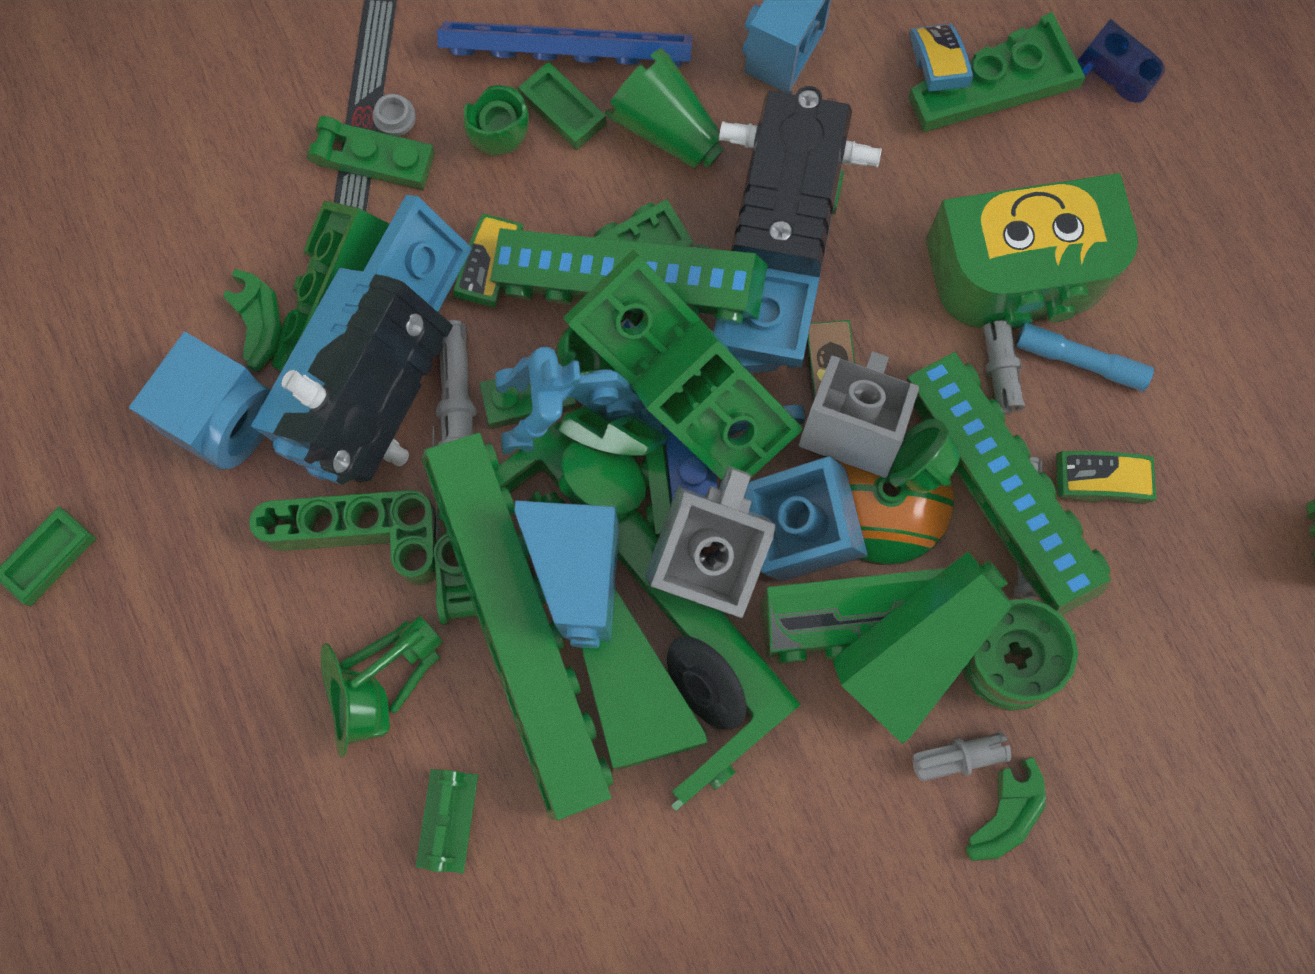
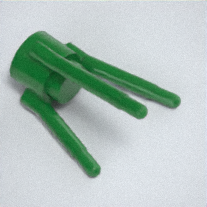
[338,615,443,713]

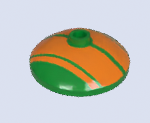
[835,460,954,565]

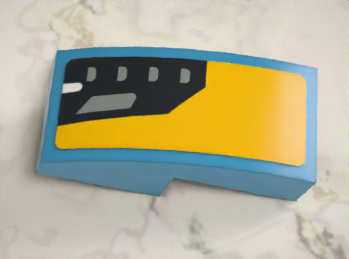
[910,24,973,92]

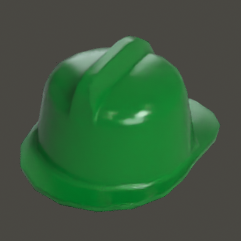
[888,418,960,493]
[320,643,390,758]

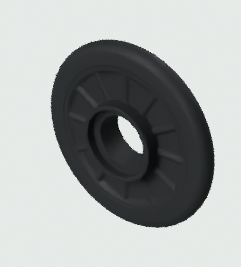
[667,637,747,729]

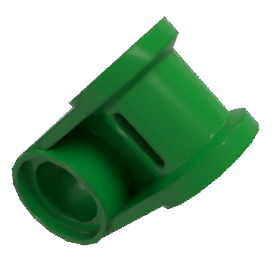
[434,533,477,625]

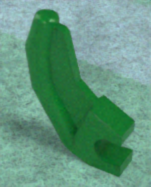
[223,269,282,372]
[965,757,1046,861]

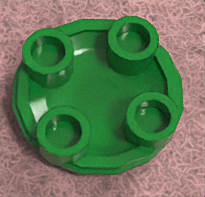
[559,441,646,521]

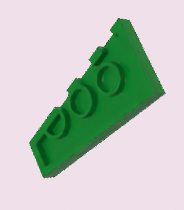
[908,12,1085,132]

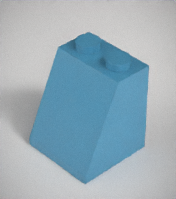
[514,501,620,648]

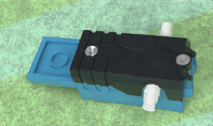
[714,86,882,367]
[250,195,472,485]

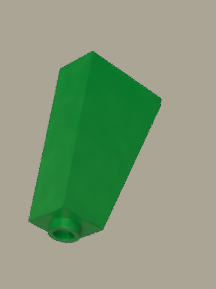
[832,551,1012,744]
[582,589,707,771]

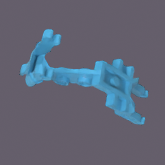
[495,347,806,454]

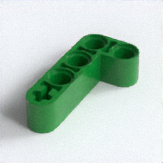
[249,490,437,586]

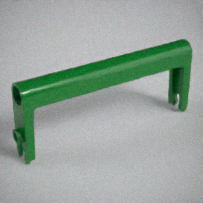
[438,422,801,811]

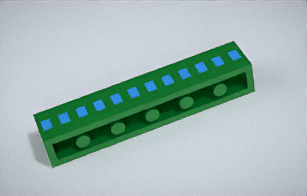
[490,228,768,325]
[907,352,1111,615]

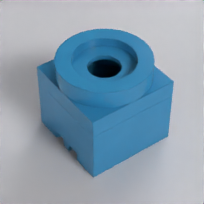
[129,331,271,470]

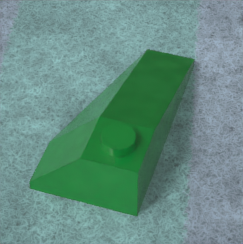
[271,200,389,371]

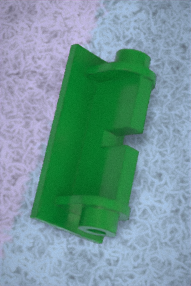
[415,769,479,874]

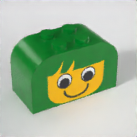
[926,173,1138,329]

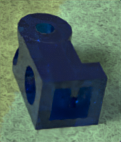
[1077,18,1165,103]

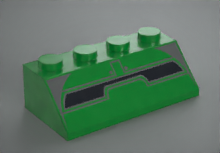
[760,568,946,665]

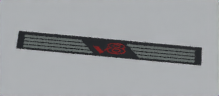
[334,0,397,211]

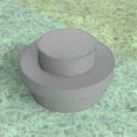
[373,94,416,136]

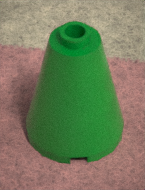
[605,48,724,169]

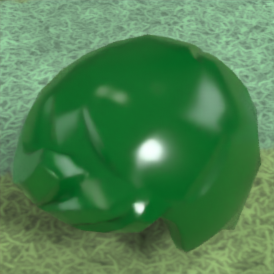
[464,85,529,156]

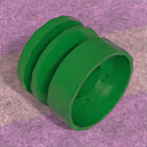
[963,598,1078,711]

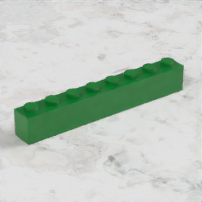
[421,432,613,821]

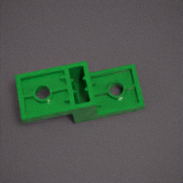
[563,249,803,480]

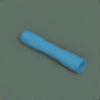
[1015,323,1154,392]

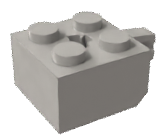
[798,351,920,478]
[645,466,775,618]

